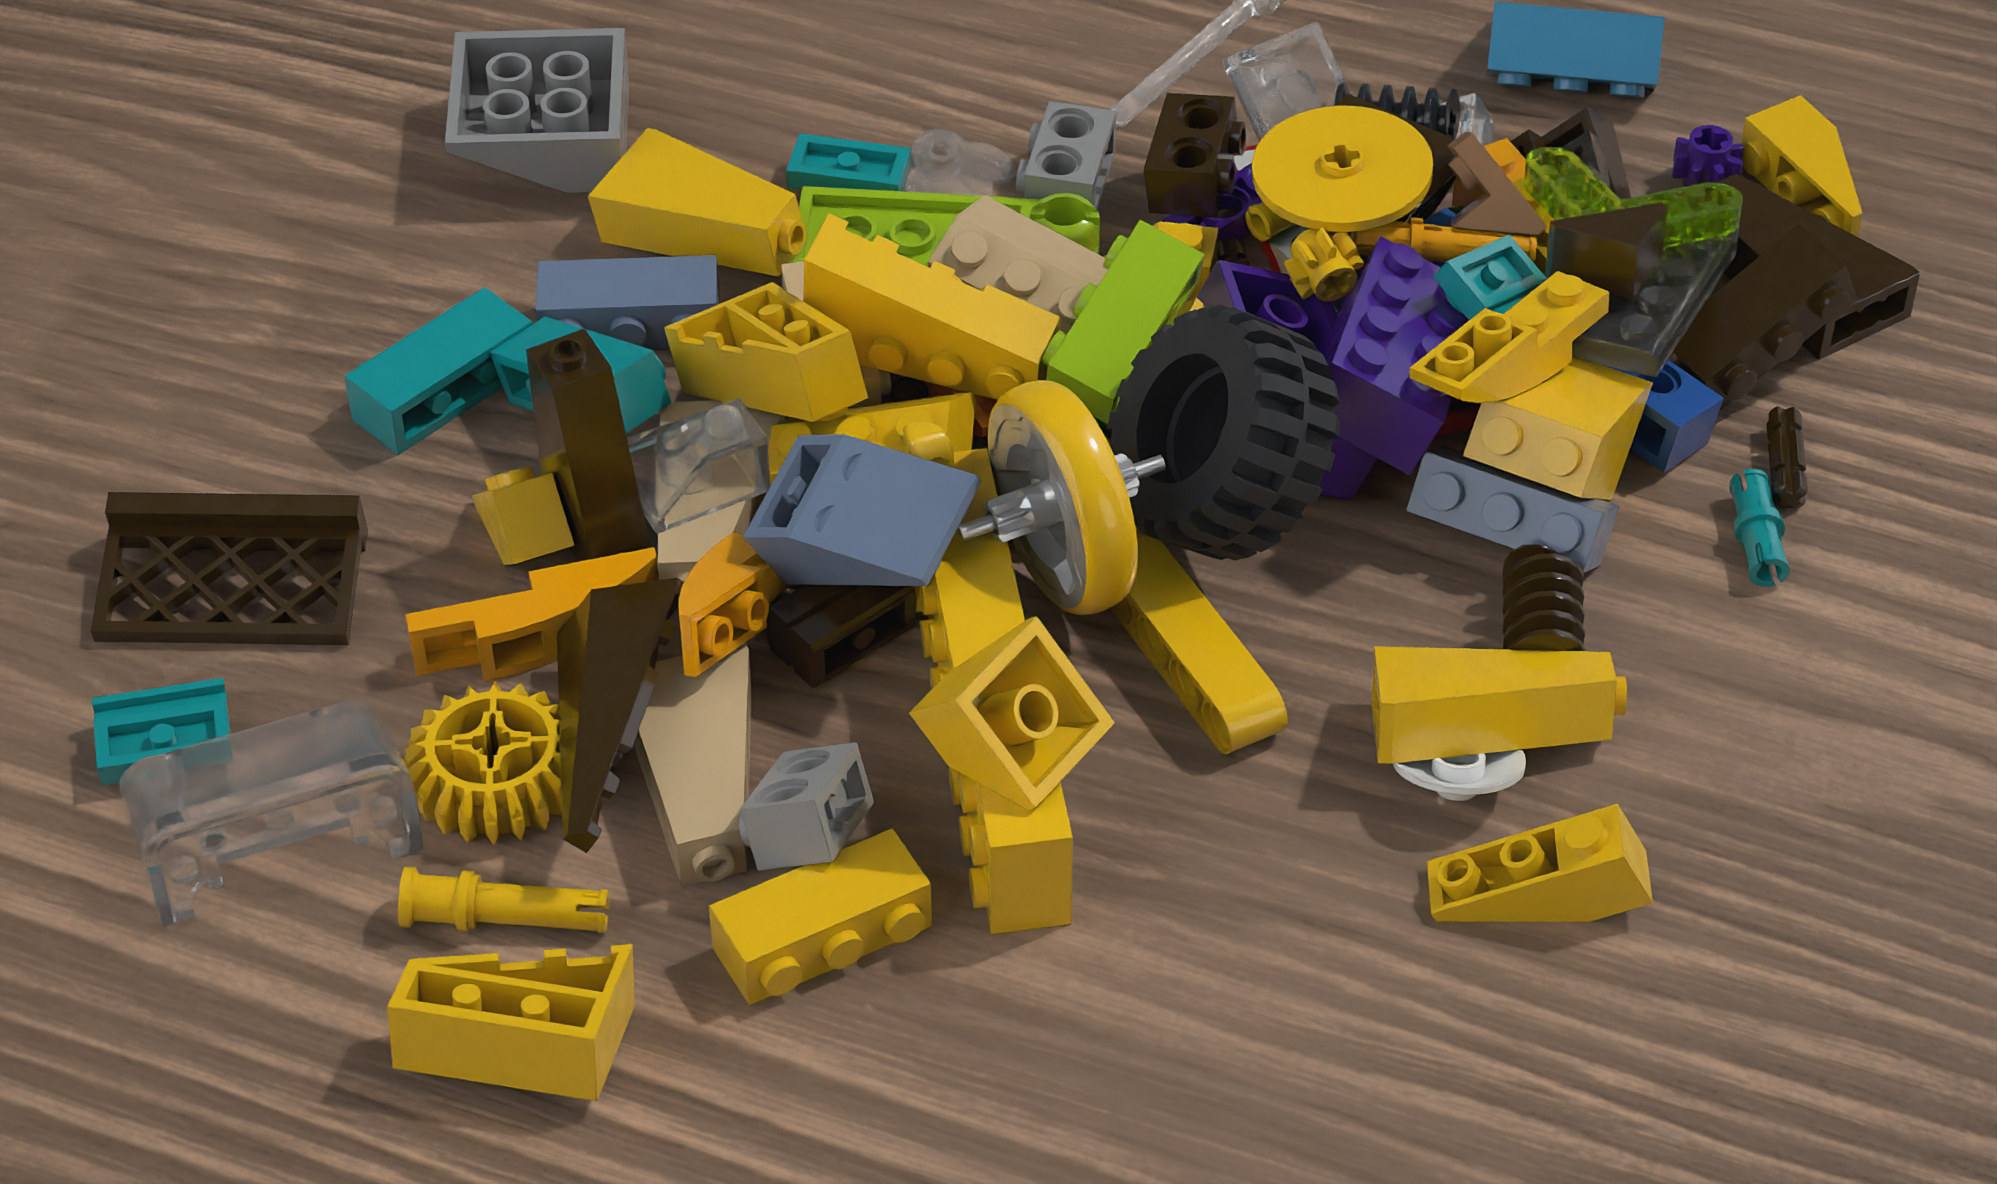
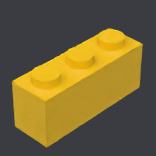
[709,828,932,1006]

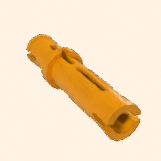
[1351,217,1537,262]

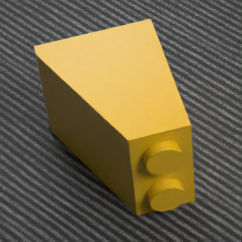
[1463,355,1653,500]

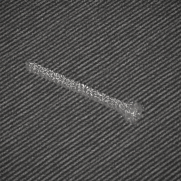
[1109,0,1286,130]

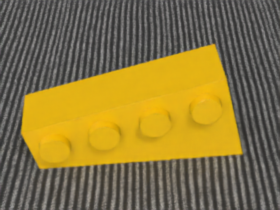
[803,213,1060,400]

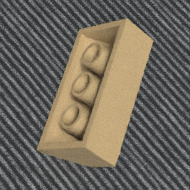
[927,195,1188,334]

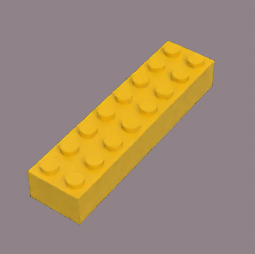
[912,448,1073,934]

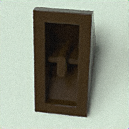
[1545,202,1667,300]

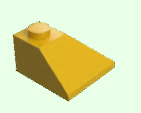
[909,616,1115,810]

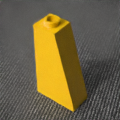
[588,128,807,277]
[1371,646,1627,764]

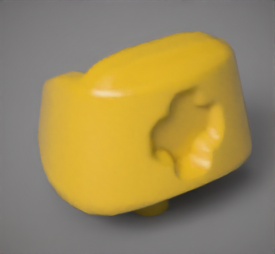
[903,421,954,468]

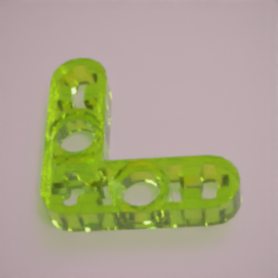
[1523,147,1743,248]

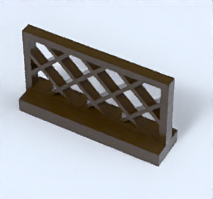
[91,492,368,645]

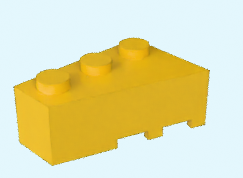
[664,282,868,422]
[387,944,635,1101]

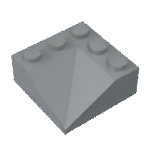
[445,28,629,193]

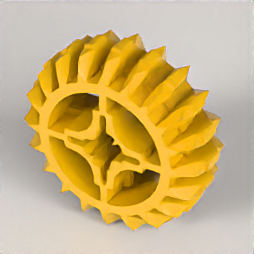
[403,681,562,845]

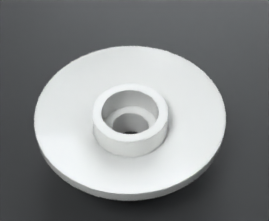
[1393,749,1526,801]

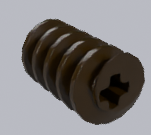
[1502,544,1585,651]

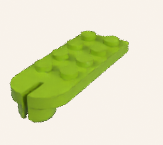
[790,186,1100,266]

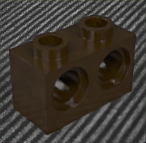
[1143,93,1246,218]

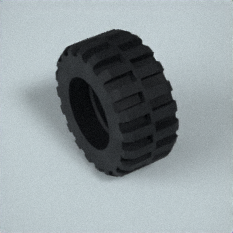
[1107,305,1340,561]

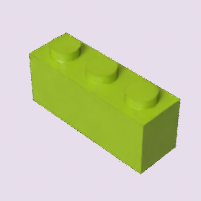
[1042,220,1205,424]

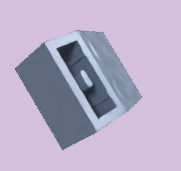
[743,434,981,586]

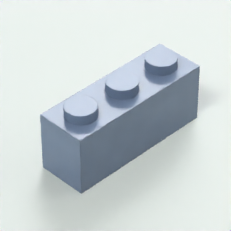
[536,255,720,350]
[1406,446,1619,573]

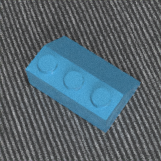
[1487,2,1665,98]

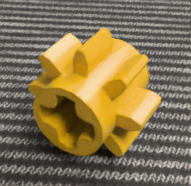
[1283,227,1364,301]

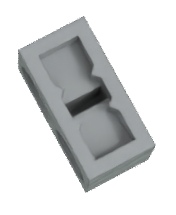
[1016,101,1116,211]
[739,742,874,871]

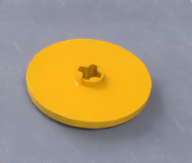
[1252,106,1433,232]

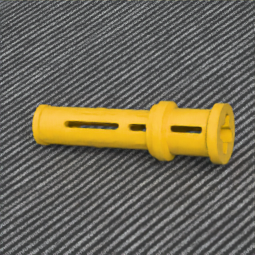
[398,866,610,933]

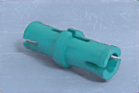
[1729,469,1790,587]

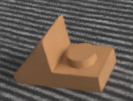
[1447,131,1547,235]

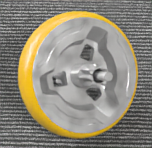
[956,380,1166,615]

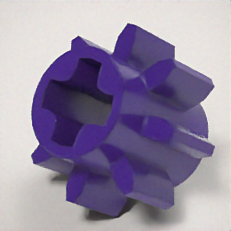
[1672,125,1744,193]

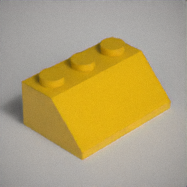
[765,391,976,485]

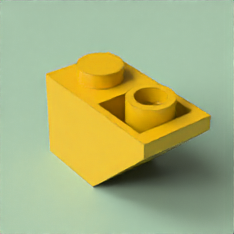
[472,465,574,565]

